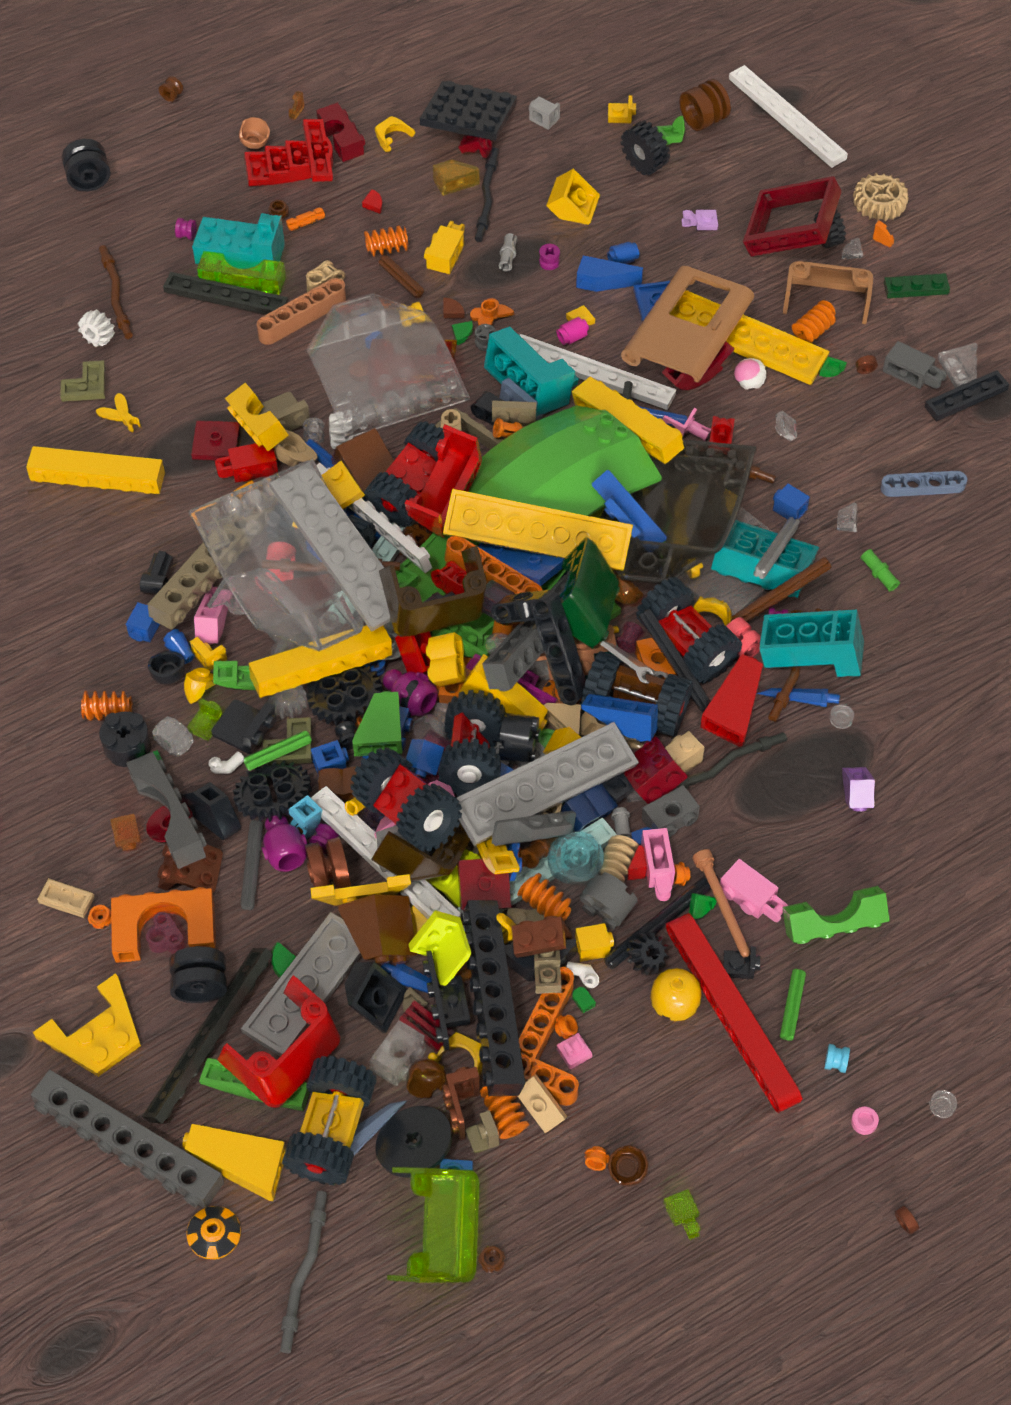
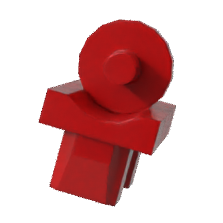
[708,416,735,457]

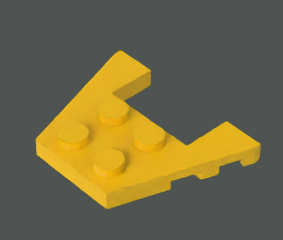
[310,874,411,906]
[33,973,141,1077]

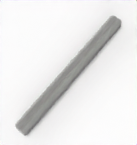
[753,517,800,579]

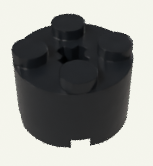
[99,712,151,767]
[499,713,541,764]

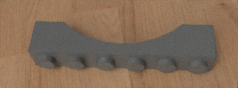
[126,752,207,869]

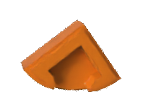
[873,220,894,248]

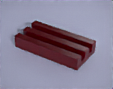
[397,1000,454,1053]

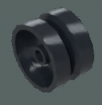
[61,139,111,192]
[169,946,227,1003]

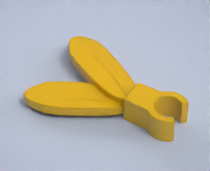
[96,393,141,432]

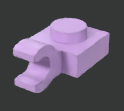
[681,210,718,230]

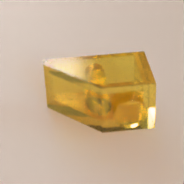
[433,160,479,196]

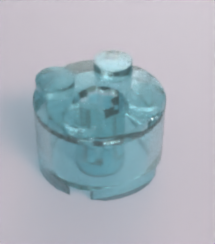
[547,832,604,884]

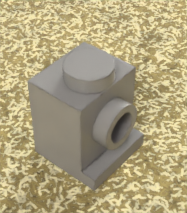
[529,96,560,130]

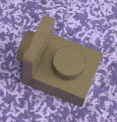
[466,1110,499,1154]

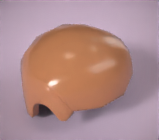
[239,117,270,149]

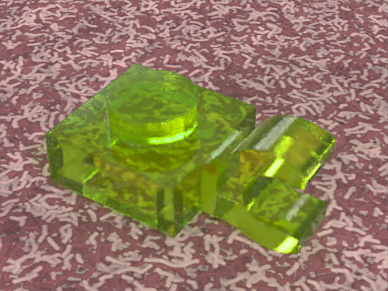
[663,1189,700,1240]

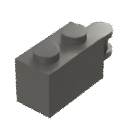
[883,341,947,389]

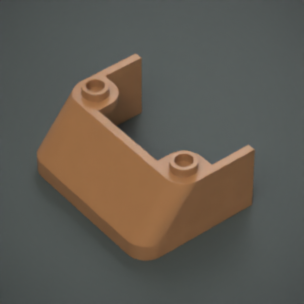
[783,261,873,324]

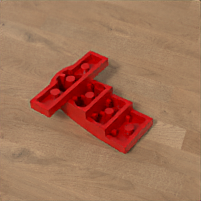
[244,119,333,186]

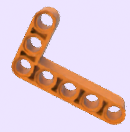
[444,536,542,641]
[519,967,579,1106]

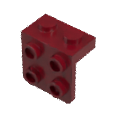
[623,737,688,804]

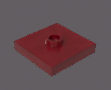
[191,421,240,460]
[457,859,511,911]

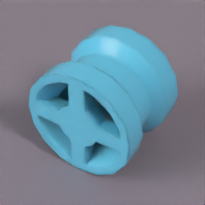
[824,1043,850,1073]

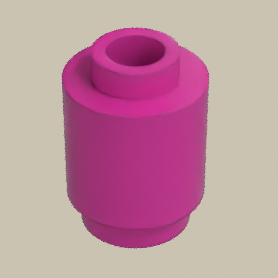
[556,317,589,345]

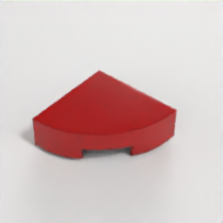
[362,189,382,214]

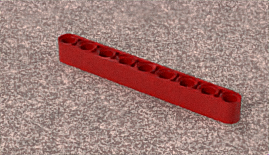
[665,913,802,1113]

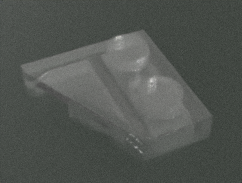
[938,343,977,388]

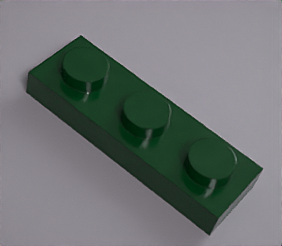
[884,273,950,299]

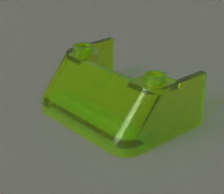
[387,1167,479,1283]

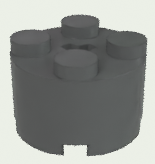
[580,871,638,930]

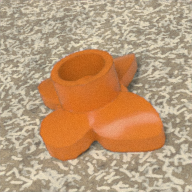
[470,298,514,326]

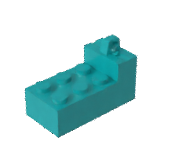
[192,213,285,275]
[484,326,579,417]
[759,609,864,677]

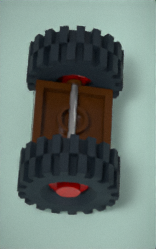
[581,651,693,737]

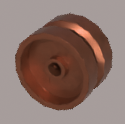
[305,837,351,889]

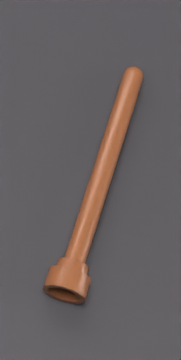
[692,849,750,957]

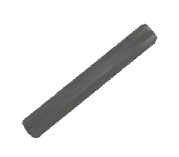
[240,820,263,910]

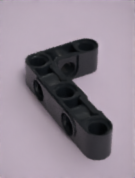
[491,590,586,706]

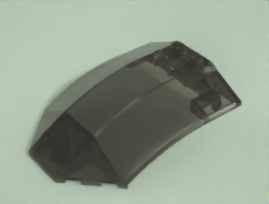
[600,439,757,584]

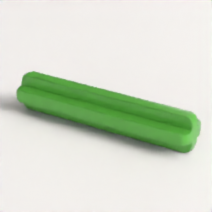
[243,731,311,770]
[780,969,806,1041]

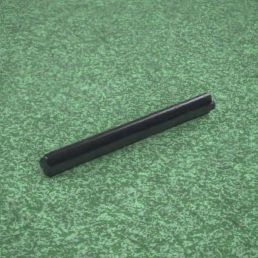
[604,875,719,969]

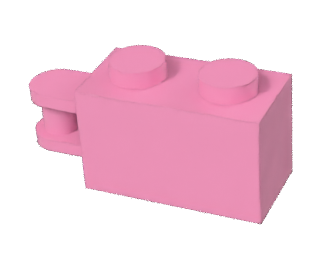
[641,828,675,901]
[720,859,788,922]

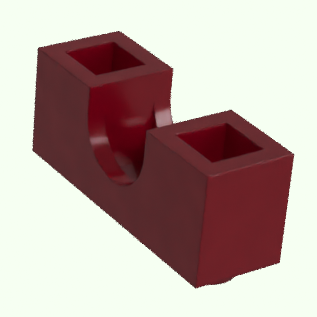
[316,102,365,162]

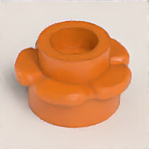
[673,862,690,886]
[88,905,111,929]
[555,1015,578,1039]
[585,1146,610,1171]

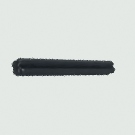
[639,609,711,712]

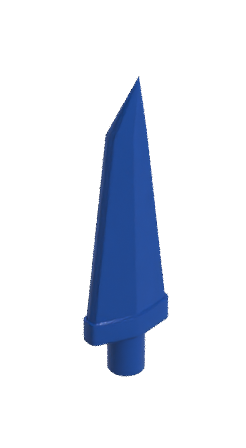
[757,688,840,707]
[381,963,431,993]

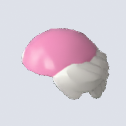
[734,358,766,390]

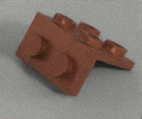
[157,843,223,893]
[512,916,572,958]
[442,1067,480,1141]

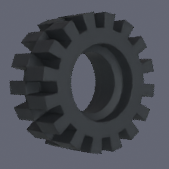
[813,209,846,248]

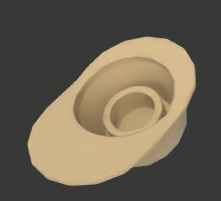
[274,430,317,467]

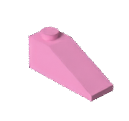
[194,586,231,645]

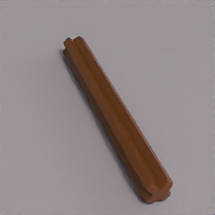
[731,557,832,622]

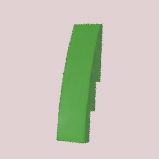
[199,1058,310,1111]

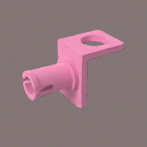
[662,408,711,441]

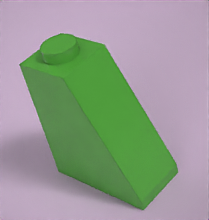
[353,691,402,757]

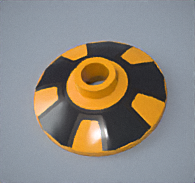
[187,1206,241,1260]

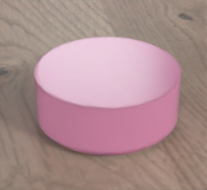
[851,1106,879,1135]

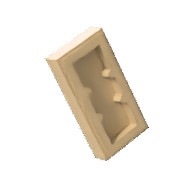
[37,878,95,918]
[518,1074,567,1133]

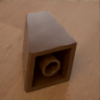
[331,428,394,498]
[338,894,417,964]

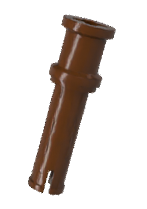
[519,836,563,869]

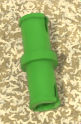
[860,549,900,592]

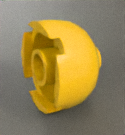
[650,968,702,1021]

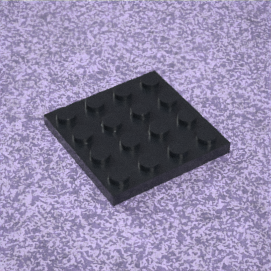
[419,81,517,141]

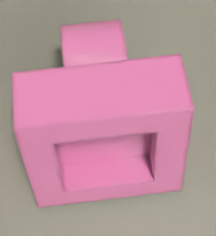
[556,1033,592,1069]

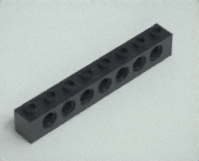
[460,900,525,1096]

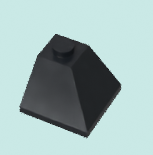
[344,961,407,1033]

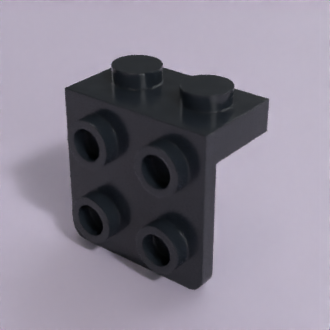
[211,700,277,755]

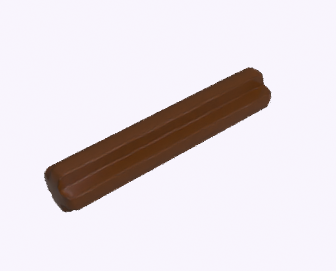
[379,255,424,298]

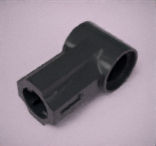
[140,551,173,595]

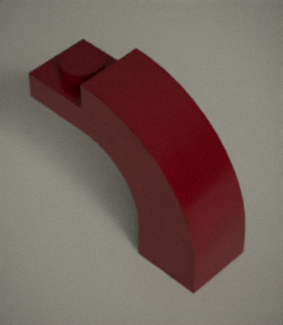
[662,341,735,390]

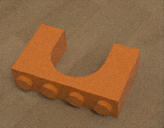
[111,887,216,963]

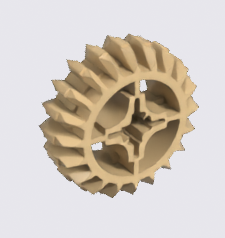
[853,173,909,222]

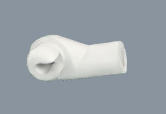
[208,752,244,774]
[567,962,599,988]

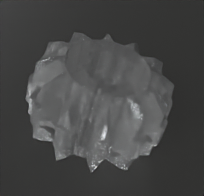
[268,685,307,720]
[152,716,194,757]

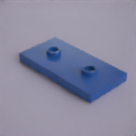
[478,543,564,586]

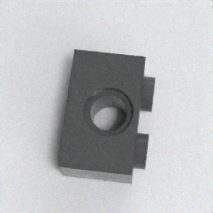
[642,785,700,837]

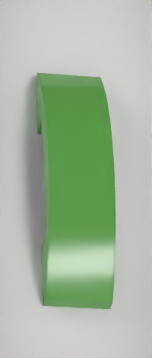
[213,661,256,690]

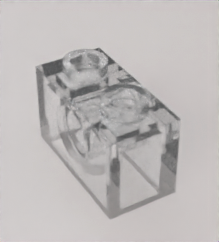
[370,1020,426,1087]

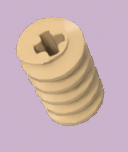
[593,835,639,883]

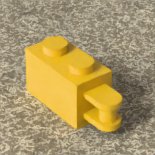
[424,221,465,274]

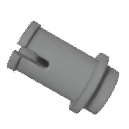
[611,807,632,838]

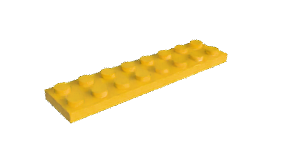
[670,290,830,385]
[443,489,633,571]

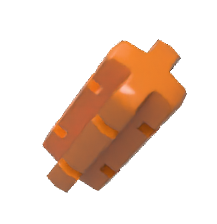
[286,207,325,231]

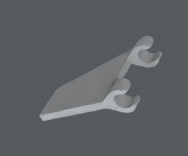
[600,641,669,684]

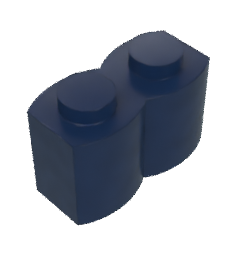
[560,783,618,833]

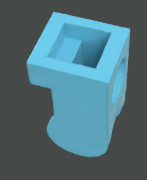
[289,795,322,839]

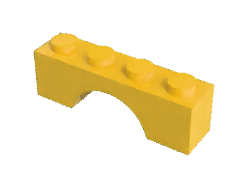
[225,383,289,451]

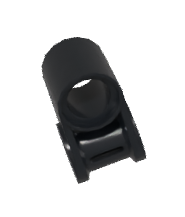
[470,391,512,425]

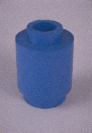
[607,242,639,264]

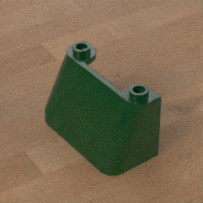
[559,537,620,649]

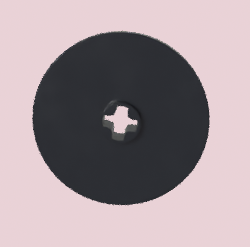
[375,1106,453,1178]

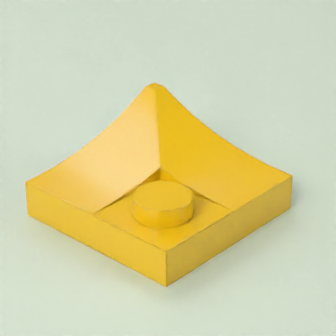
[320,461,365,509]

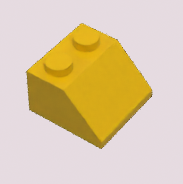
[546,168,600,225]

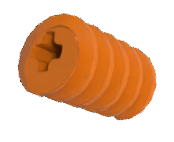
[364,225,408,257]
[792,300,836,343]
[81,691,133,721]
[517,873,571,921]
[480,1086,529,1139]

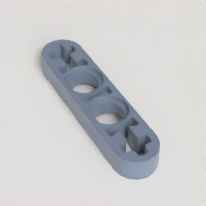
[880,471,967,497]

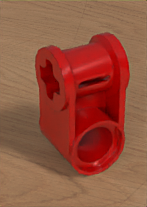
[431,561,467,595]

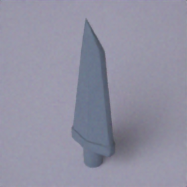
[350,1100,408,1155]

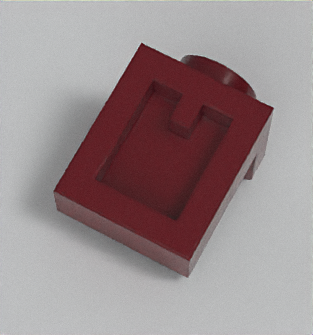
[458,135,492,158]

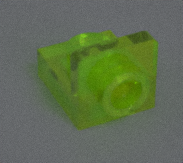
[187,699,222,741]

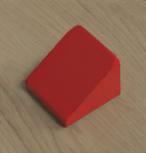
[627,845,647,880]

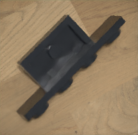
[422,951,470,1051]

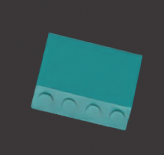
[711,519,819,598]

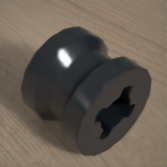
[334,721,358,750]

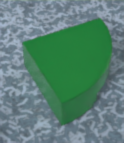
[452,321,473,345]
[819,356,847,377]
[689,893,717,919]
[271,942,296,978]

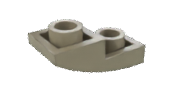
[534,950,561,994]

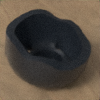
[147,651,185,685]

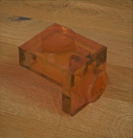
[110,814,141,851]

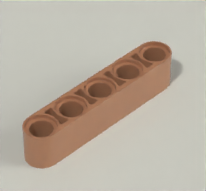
[257,278,346,345]

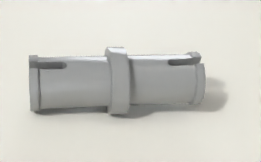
[499,233,517,271]

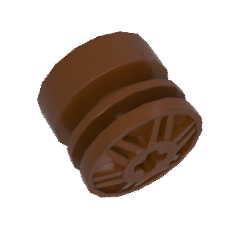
[679,79,731,131]

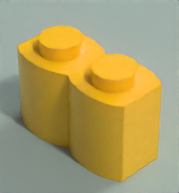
[426,632,466,687]

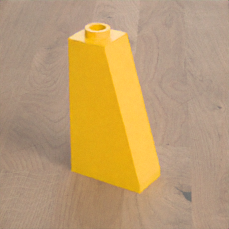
[458,654,548,731]
[182,1124,286,1201]

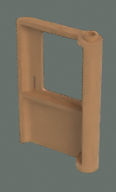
[621,266,754,383]

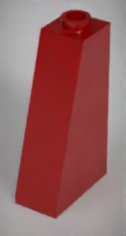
[700,654,763,747]

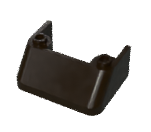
[379,546,487,637]
[371,819,470,882]

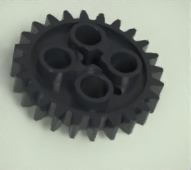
[306,666,383,726]
[233,760,312,822]

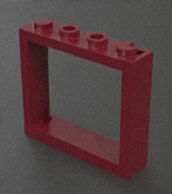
[743,176,842,257]

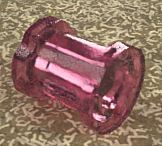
[616,622,643,653]

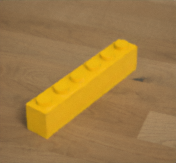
[571,376,684,464]
[26,446,165,494]
[249,625,392,698]

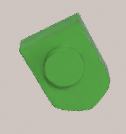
[656,116,685,145]

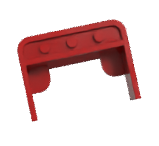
[404,424,482,538]
[217,975,340,1108]

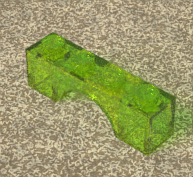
[197,251,286,295]

